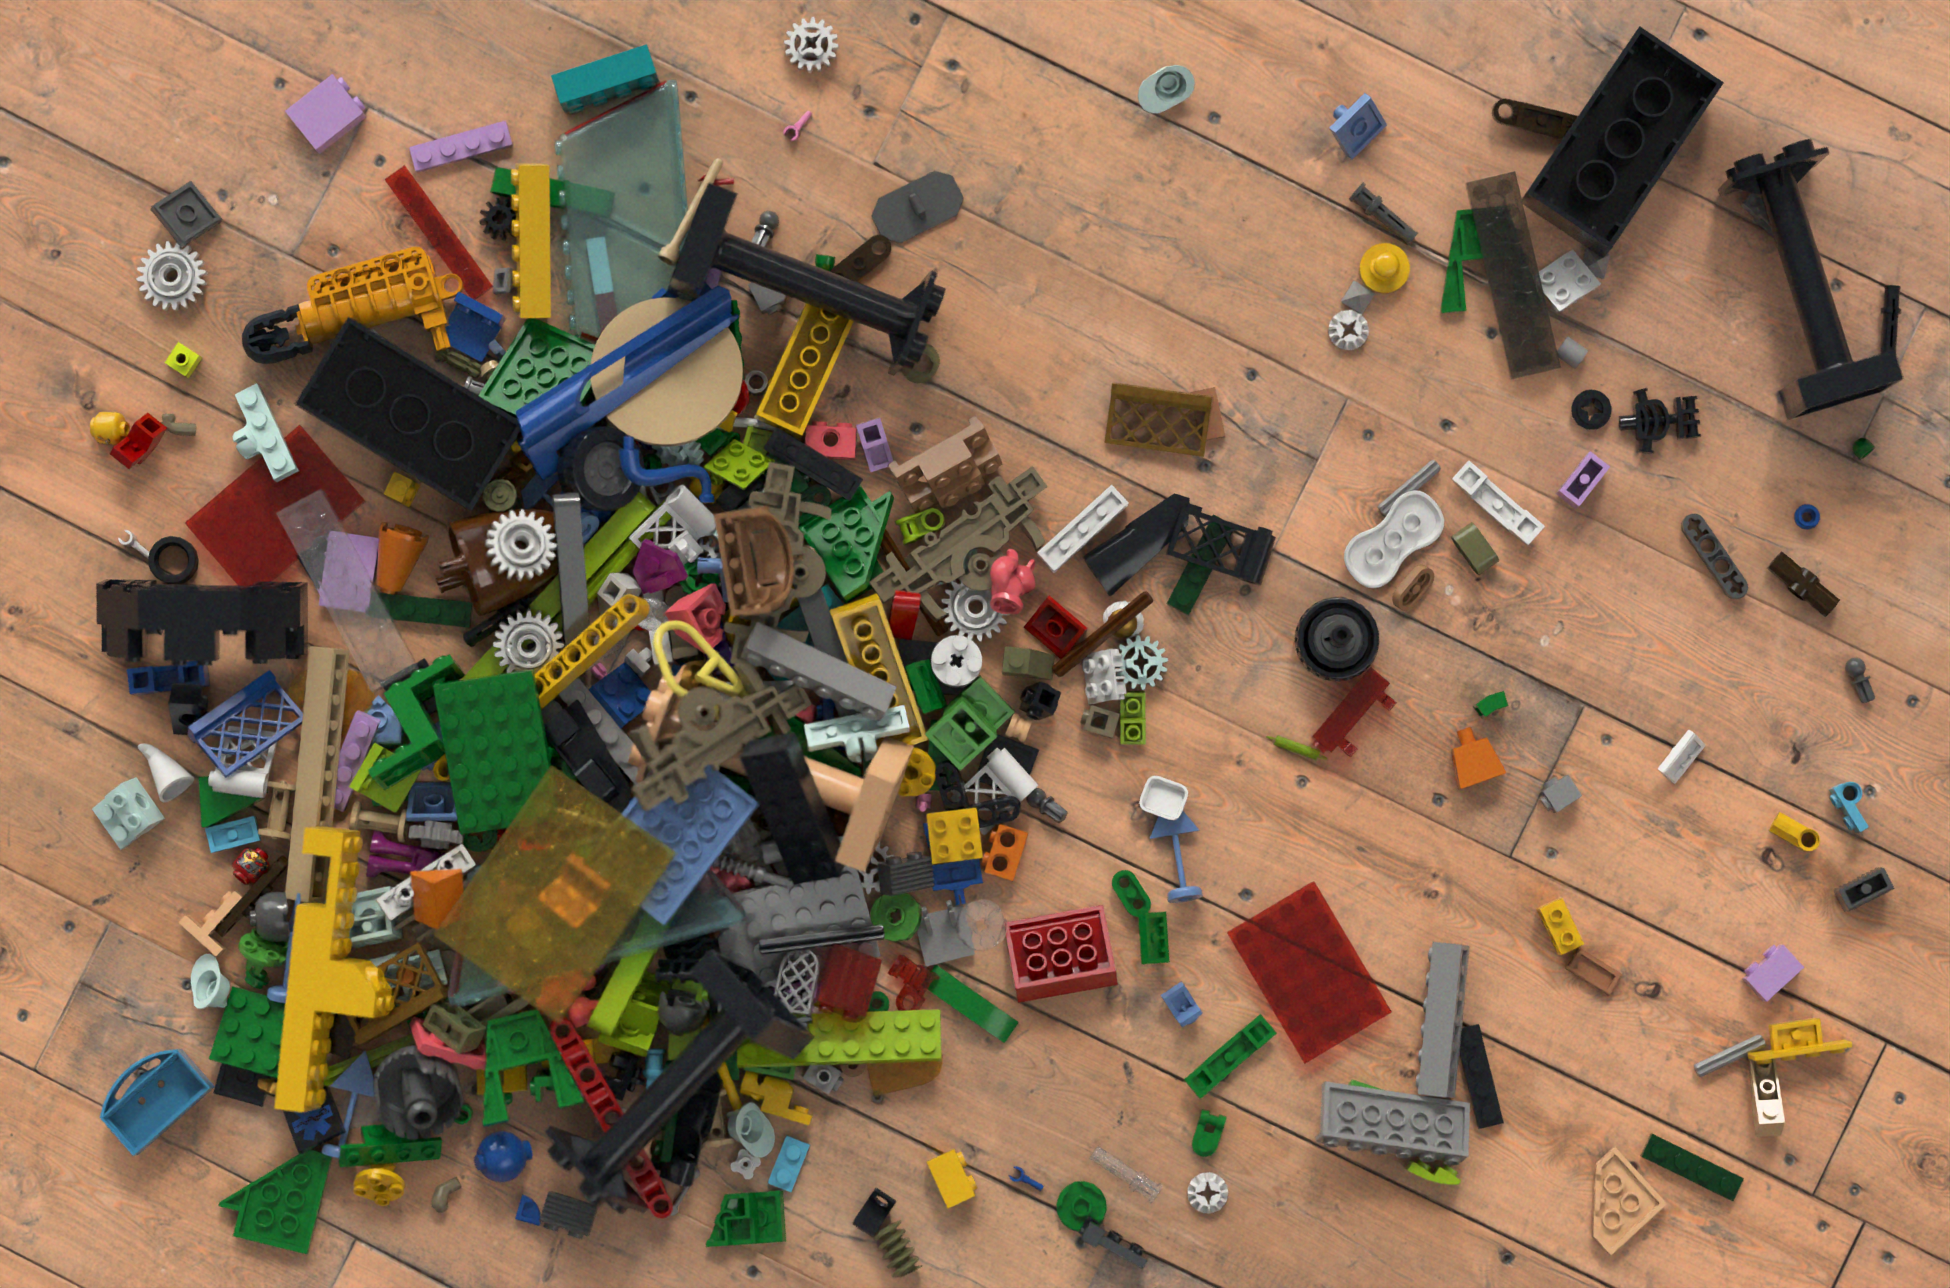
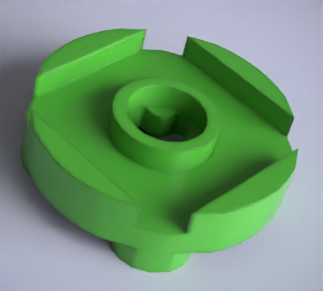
[870,893,922,942]

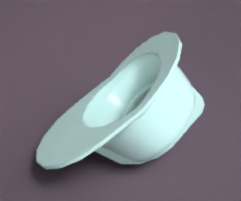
[1138,65,1195,113]
[191,954,230,1009]
[726,1103,775,1158]

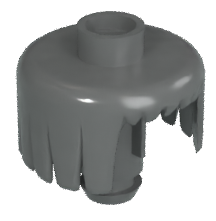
[373,1045,463,1140]

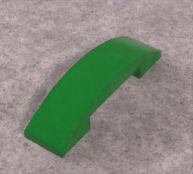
[922,965,1019,1043]
[1184,1014,1277,1099]

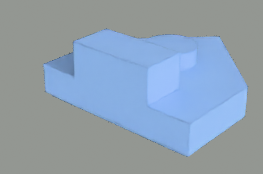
[364,695,404,749]

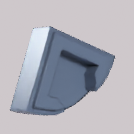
[488,339,506,360]

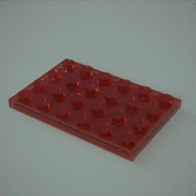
[185,425,366,586]
[1226,881,1392,1064]

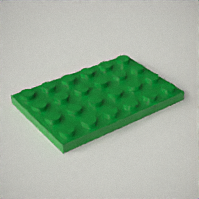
[433,669,561,835]

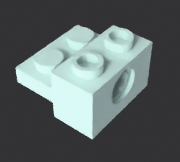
[92,777,165,850]
[349,886,403,948]

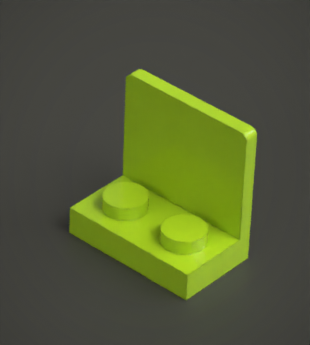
[349,743,421,813]

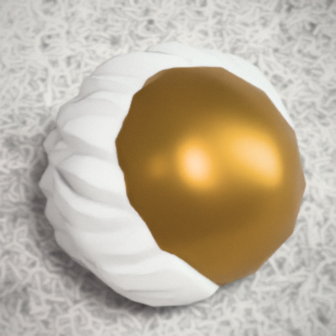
[1103,601,1144,639]

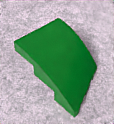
[706,1191,786,1247]

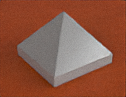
[1583,248,1610,279]
[493,268,514,294]
[1341,281,1375,314]

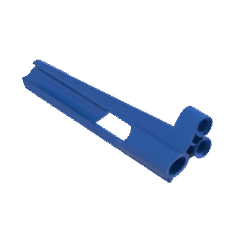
[515,285,732,481]

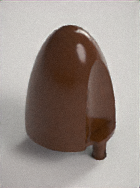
[436,509,558,616]

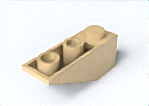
[1749,1058,1785,1137]

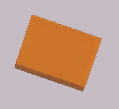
[410,869,466,930]

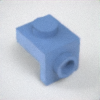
[1161,981,1203,1027]

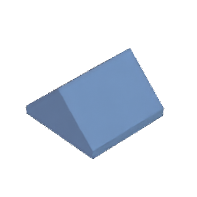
[406,782,458,822]

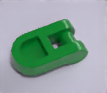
[1192,1109,1227,1157]

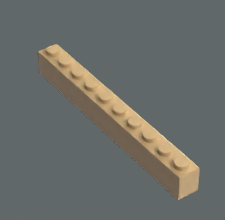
[286,646,350,902]

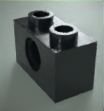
[168,683,210,735]

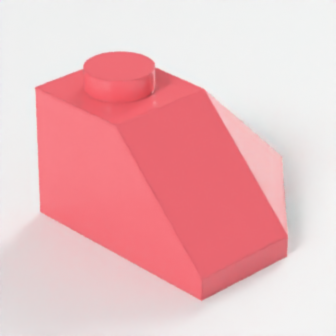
[665,583,726,653]

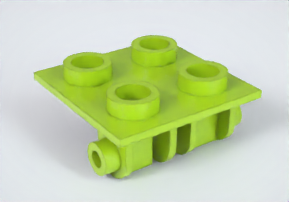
[704,439,775,490]

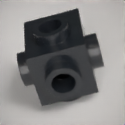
[1019,682,1061,720]

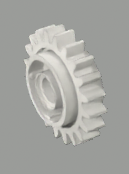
[136,241,208,311]
[485,510,557,581]
[941,581,1010,642]
[493,609,564,674]

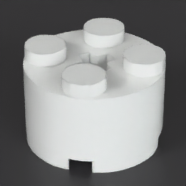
[931,635,982,688]

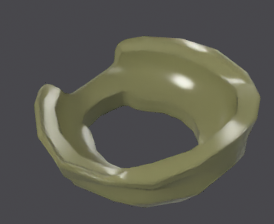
[901,344,940,383]

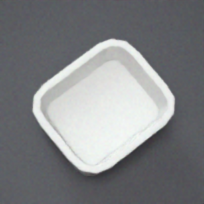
[1139,776,1188,820]

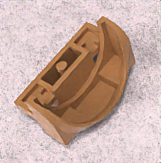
[888,415,1003,514]

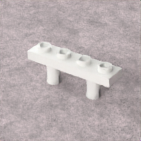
[376,844,476,921]

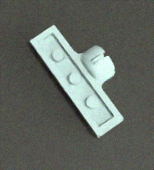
[232,383,299,482]
[804,705,909,763]

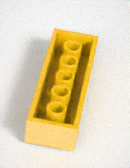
[511,163,551,318]
[754,303,854,439]
[829,593,929,749]

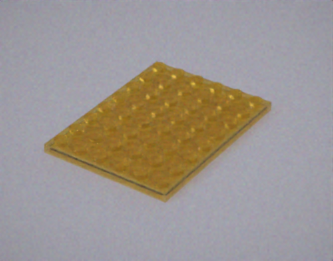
[434,765,677,1023]

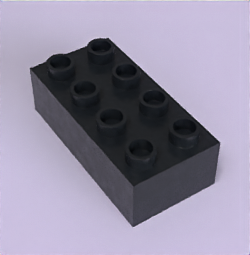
[1520,26,1724,258]
[295,317,521,511]

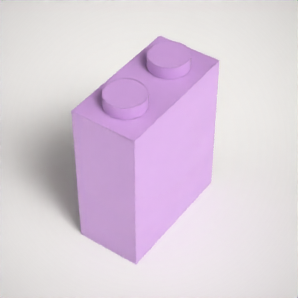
[285,74,366,154]

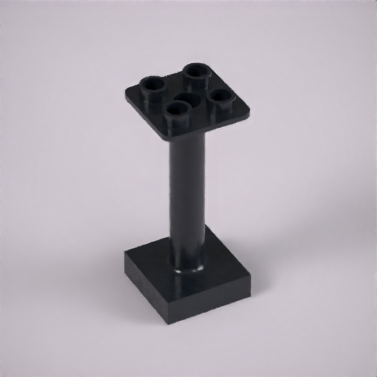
[1718,139,1903,420]
[667,183,946,376]
[545,949,815,1214]

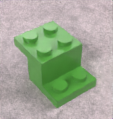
[925,675,1015,771]

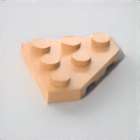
[1593,1147,1667,1255]

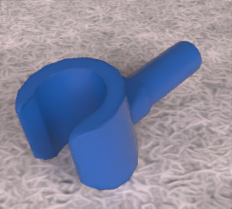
[1009,1167,1044,1191]

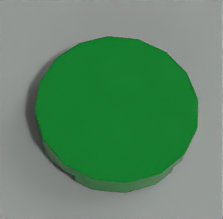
[1056,1181,1107,1232]

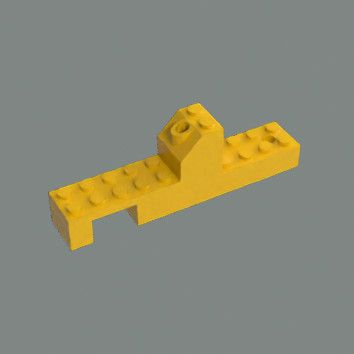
[274,826,395,1112]

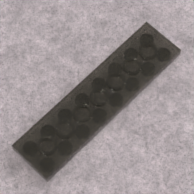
[1465,171,1561,379]

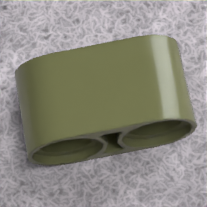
[1451,522,1499,575]

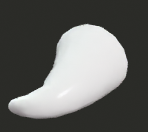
[138,743,194,802]

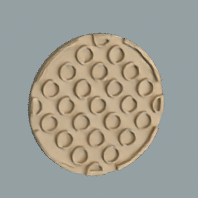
[591,298,743,447]

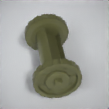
[483,479,522,512]

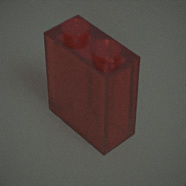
[812,944,882,1023]

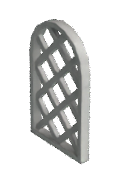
[774,949,820,1016]

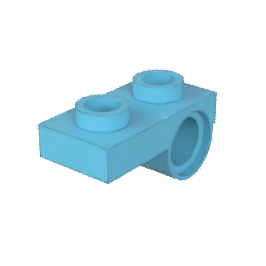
[1829,782,1869,833]

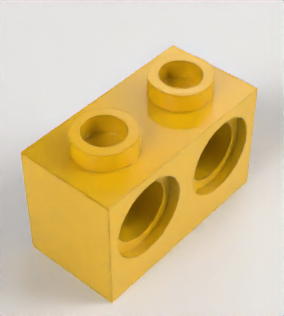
[1536,898,1584,955]

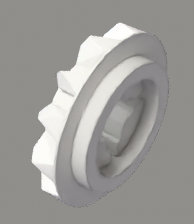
[1328,310,1369,350]
[1187,1172,1228,1214]

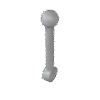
[670,1169,700,1216]

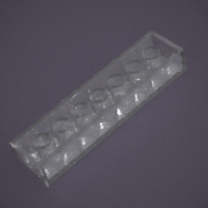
[276,489,419,693]

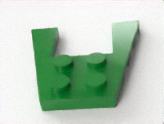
[1440,206,1541,313]
[483,1009,585,1127]

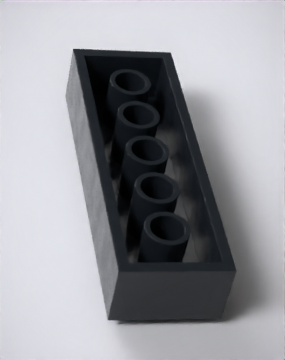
[740,733,845,885]

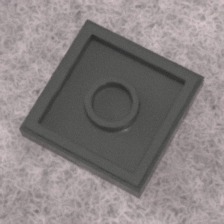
[150,181,222,248]

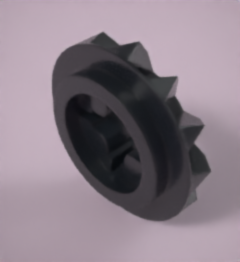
[1571,390,1612,430]

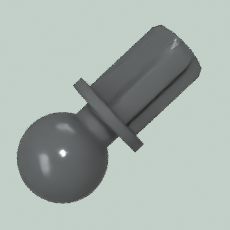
[752,211,779,247]
[1845,658,1875,703]
[1026,788,1068,823]

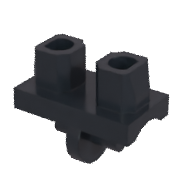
[603,1051,645,1101]

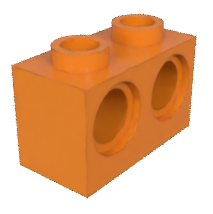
[981,824,1028,881]

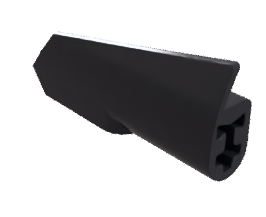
[1083,493,1190,596]
[544,699,632,818]
[652,1071,723,1187]

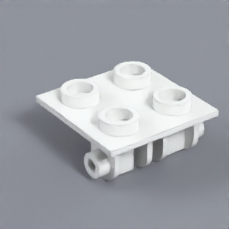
[1532,249,1601,313]
[1082,649,1127,705]

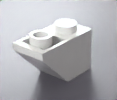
[597,573,642,628]

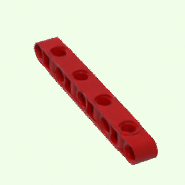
[550,1017,673,1219]

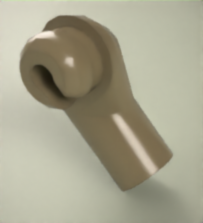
[161,414,196,436]
[431,1177,462,1213]

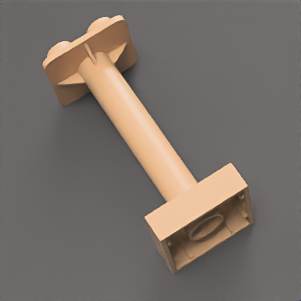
[628,664,914,872]

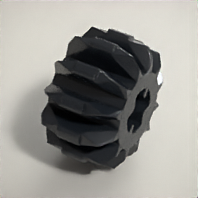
[479,198,516,241]

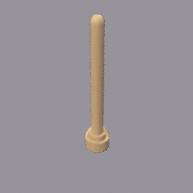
[658,158,723,266]

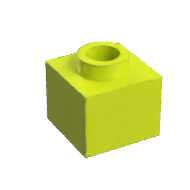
[164,342,202,379]

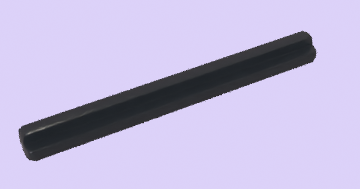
[759,925,885,955]

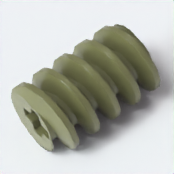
[874,1220,922,1278]

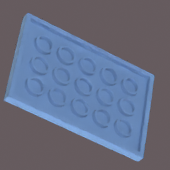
[584,765,759,926]

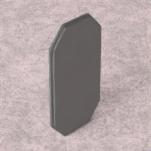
[871,171,964,243]

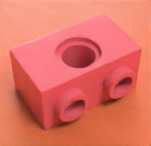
[805,421,857,461]

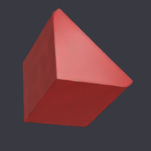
[1024,595,1087,659]

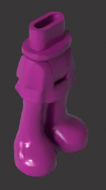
[366,830,446,878]

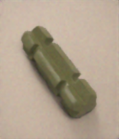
[435,348,481,378]

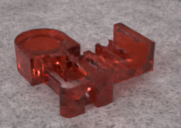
[887,954,939,1011]

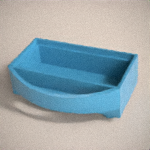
[100,1049,215,1156]

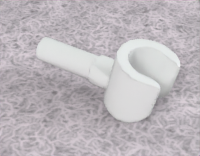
[118,530,149,559]

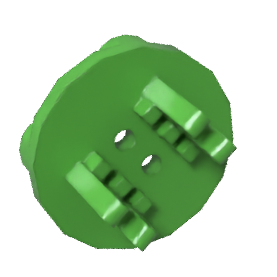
[238,928,288,975]

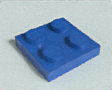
[589,662,652,728]

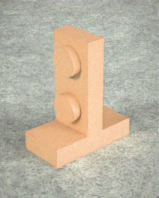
[178,891,244,957]

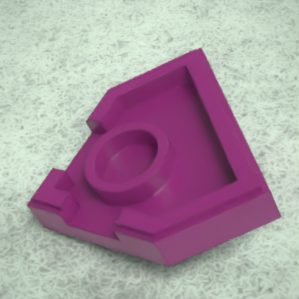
[633,539,688,594]

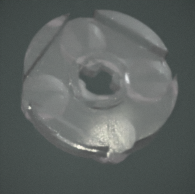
[956,900,1007,951]

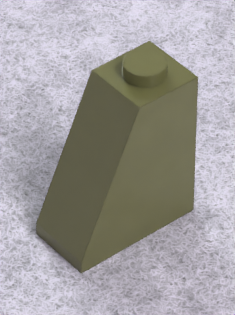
[1002,646,1055,680]

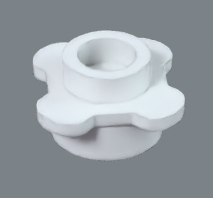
[731,1149,761,1179]

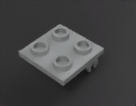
[917,900,975,967]

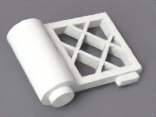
[629,485,716,549]
[208,726,278,798]
[950,747,1039,835]

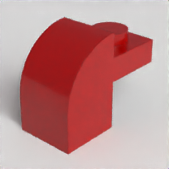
[110,412,167,469]

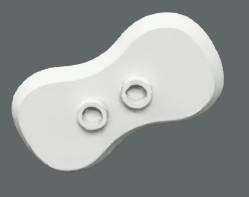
[1344,490,1444,588]

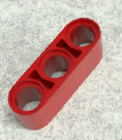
[888,590,921,640]

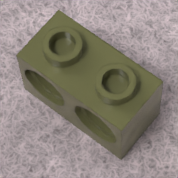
[423,999,487,1054]

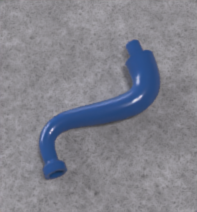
[619,436,714,503]

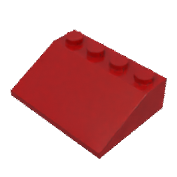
[1004,905,1118,1003]

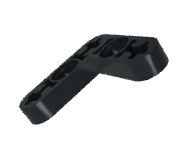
[935,760,1021,828]

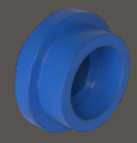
[1794,504,1820,530]

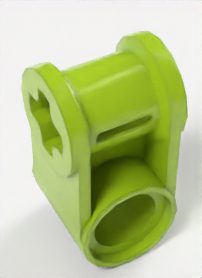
[895,508,945,545]

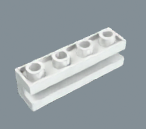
[1037,485,1129,573]

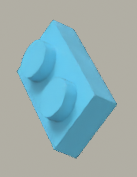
[205,816,262,853]
[768,1135,810,1192]

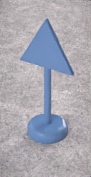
[521,473,599,544]
[1150,811,1203,903]
[267,893,301,1003]
[321,1050,374,1158]

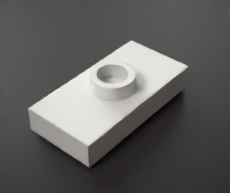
[1658,730,1705,784]

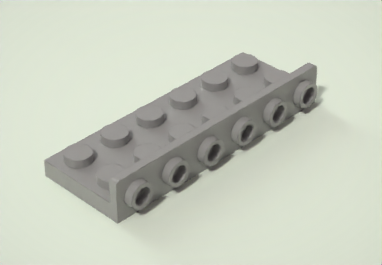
[1316,1081,1470,1165]

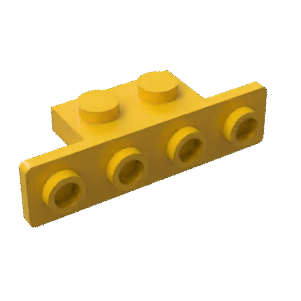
[1748,1018,1852,1064]

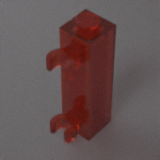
[1310,667,1397,757]

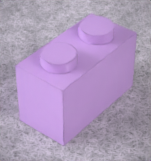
[1556,451,1610,509]
[1742,945,1804,1002]

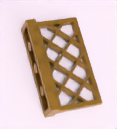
[1104,383,1213,457]
[346,942,449,1046]

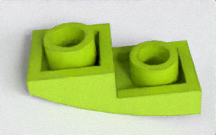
[1120,691,1146,744]
[1405,1159,1461,1185]

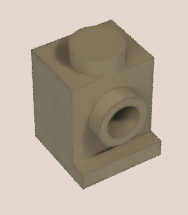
[1080,705,1120,739]

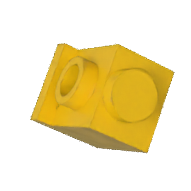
[384,472,421,508]

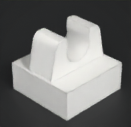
[667,530,703,566]
[624,647,653,679]

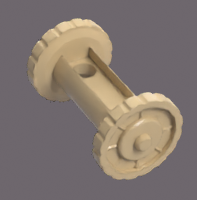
[258,781,296,839]
[350,801,409,842]
[702,1089,735,1148]

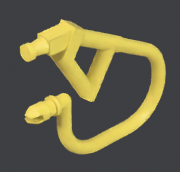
[653,621,749,721]

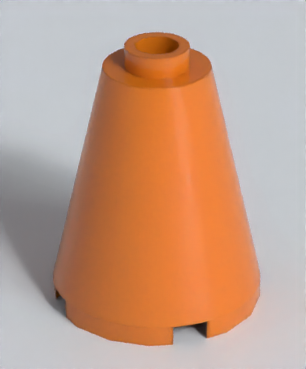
[377,522,429,595]

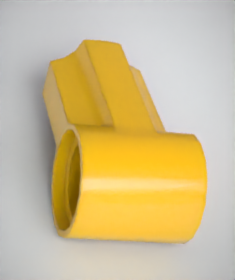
[1769,812,1820,852]

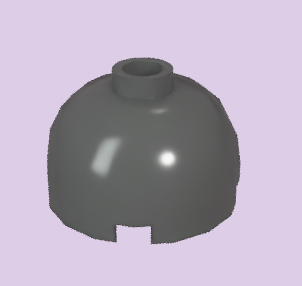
[250,891,289,942]
[657,989,710,1036]

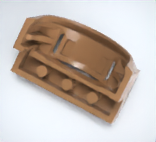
[714,505,794,616]

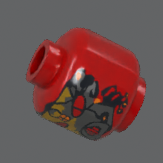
[232,847,270,886]

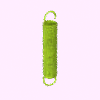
[1266,735,1327,760]

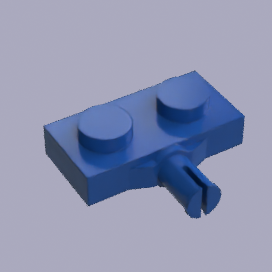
[932,859,983,905]

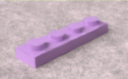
[409,121,513,173]
[334,710,381,812]

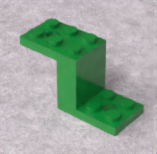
[368,654,465,790]

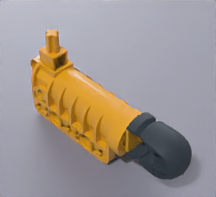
[242,246,464,364]

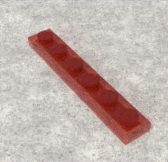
[384,165,493,300]

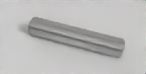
[1378,460,1441,516]
[1694,1035,1766,1077]

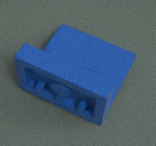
[445,291,506,362]

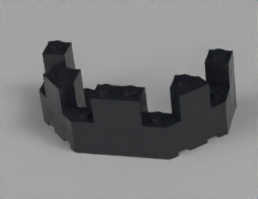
[96,579,308,666]

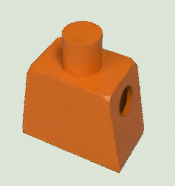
[1451,727,1506,790]

